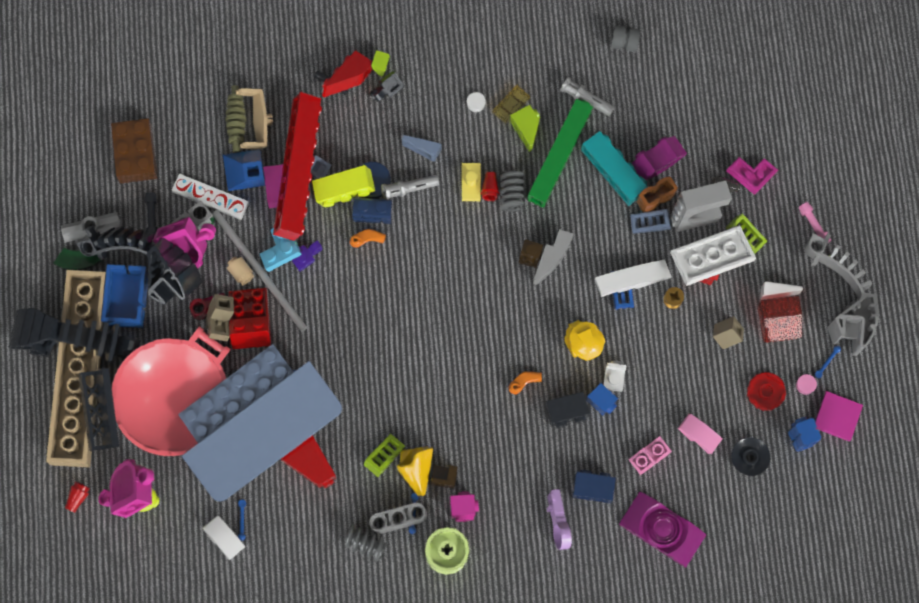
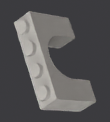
[669,181,732,232]

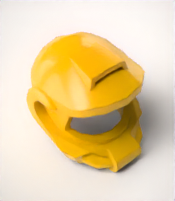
[565,320,605,361]

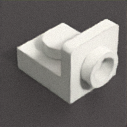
[603,361,626,392]

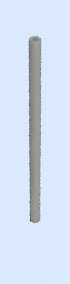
[212,210,308,332]

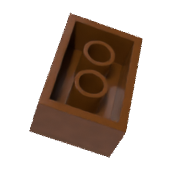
[111,118,158,184]

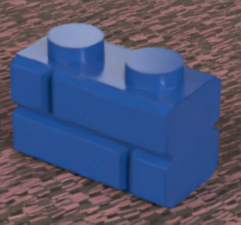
[788,417,822,452]

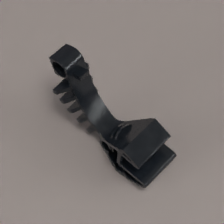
[77,226,202,304]
[8,308,141,361]

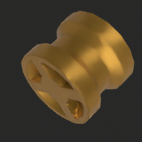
[663,287,684,309]

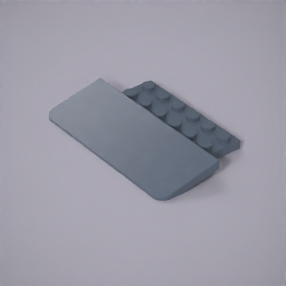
[178,344,342,501]

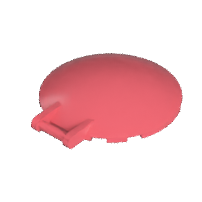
[112,326,231,456]

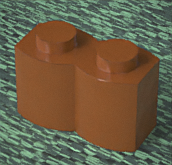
[636,177,678,212]

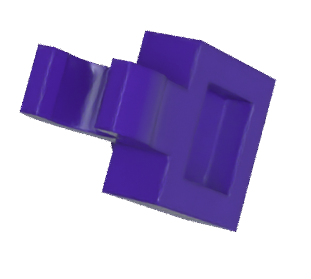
[291,240,323,272]

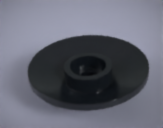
[731,437,771,476]

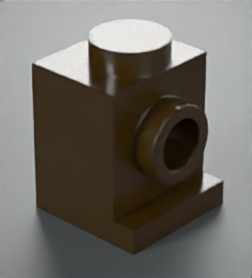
[518,239,543,268]

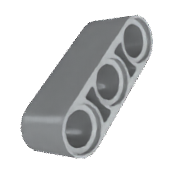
[369,503,427,534]

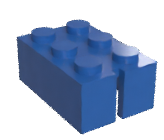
[101,264,148,328]

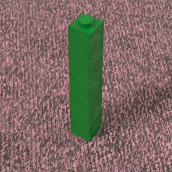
[527,99,593,208]

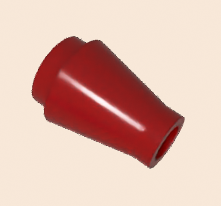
[481,172,499,201]
[65,481,90,512]

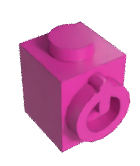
[450,492,479,522]

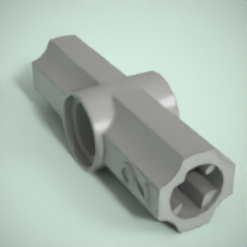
[61,212,121,243]

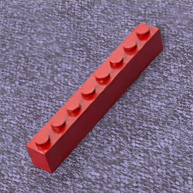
[273,92,322,241]

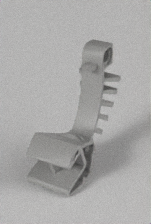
[805,233,879,356]

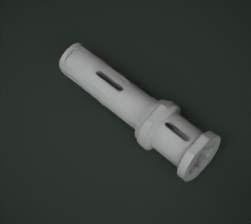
[560,77,615,117]
[381,175,439,200]

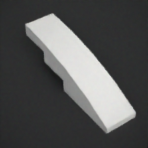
[595,260,671,297]

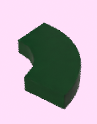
[53,248,101,271]

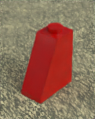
[280,435,337,488]

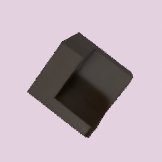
[431,465,458,489]

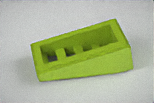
[725,213,767,254]
[364,434,405,477]

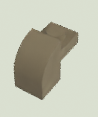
[206,294,234,341]

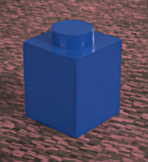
[586,383,618,416]

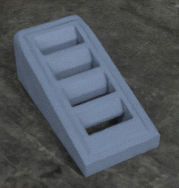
[402,135,442,162]
[630,209,671,234]

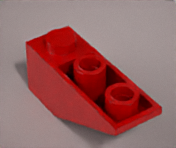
[322,50,373,97]

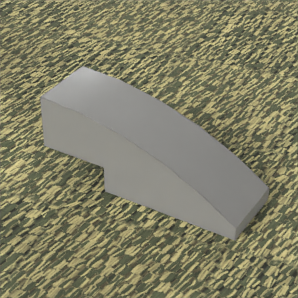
[533,229,574,285]

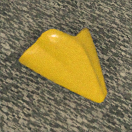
[397,447,433,496]

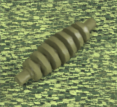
[225,85,246,153]

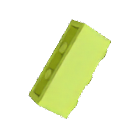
[312,165,375,207]

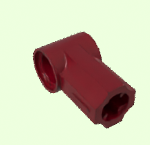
[189,293,225,320]

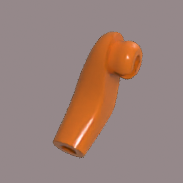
[350,229,386,248]
[509,371,542,394]

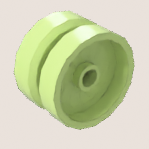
[425,528,469,575]

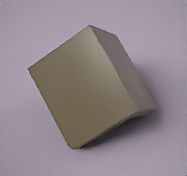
[713,316,744,349]

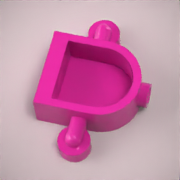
[153,217,216,268]
[98,459,154,518]

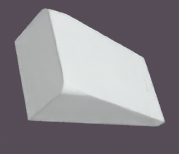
[760,281,803,300]

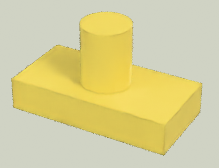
[462,163,481,201]

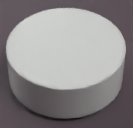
[467,92,485,112]

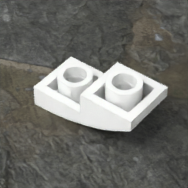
[202,515,245,560]

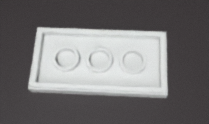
[670,225,756,286]

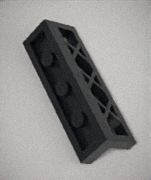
[78,368,120,451]

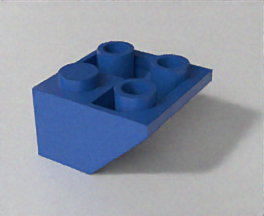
[223,149,266,191]

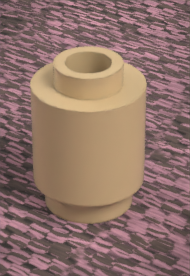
[227,257,254,286]

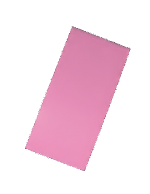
[678,414,722,454]
[629,436,672,475]

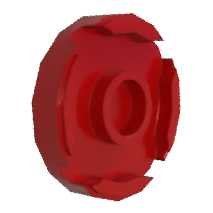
[747,372,786,411]

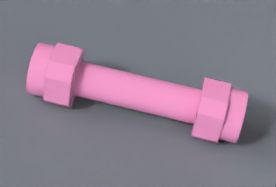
[798,202,832,243]

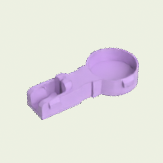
[547,489,571,550]

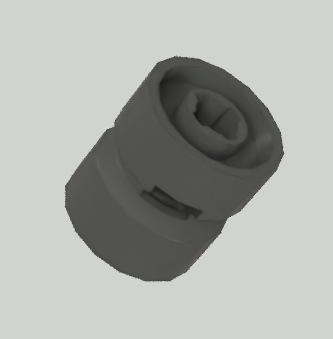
[611,25,641,53]

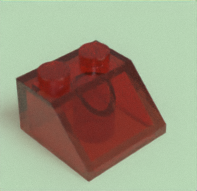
[757,296,802,343]

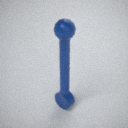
[814,346,841,379]
[409,493,419,534]
[238,500,246,541]

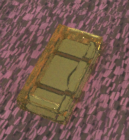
[492,85,531,124]

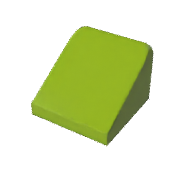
[372,51,390,77]

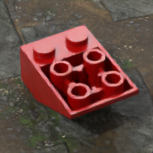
[228,288,271,350]

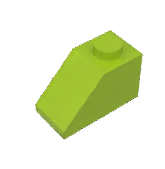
[510,105,540,152]

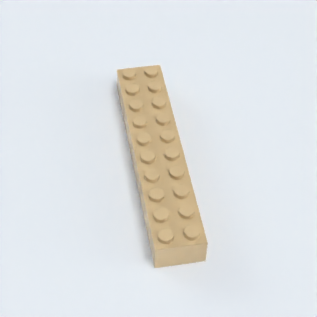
[46,270,106,467]

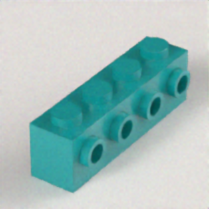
[581,131,648,206]

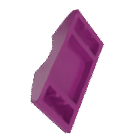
[619,492,706,568]

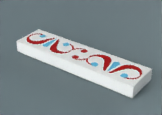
[172,174,249,220]

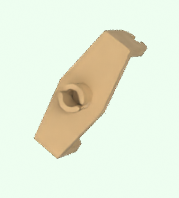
[236,88,273,149]

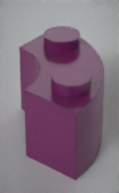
[631,136,687,181]

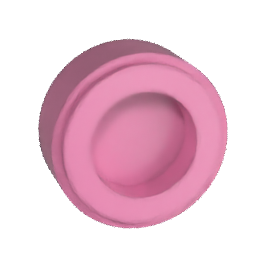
[796,374,817,395]

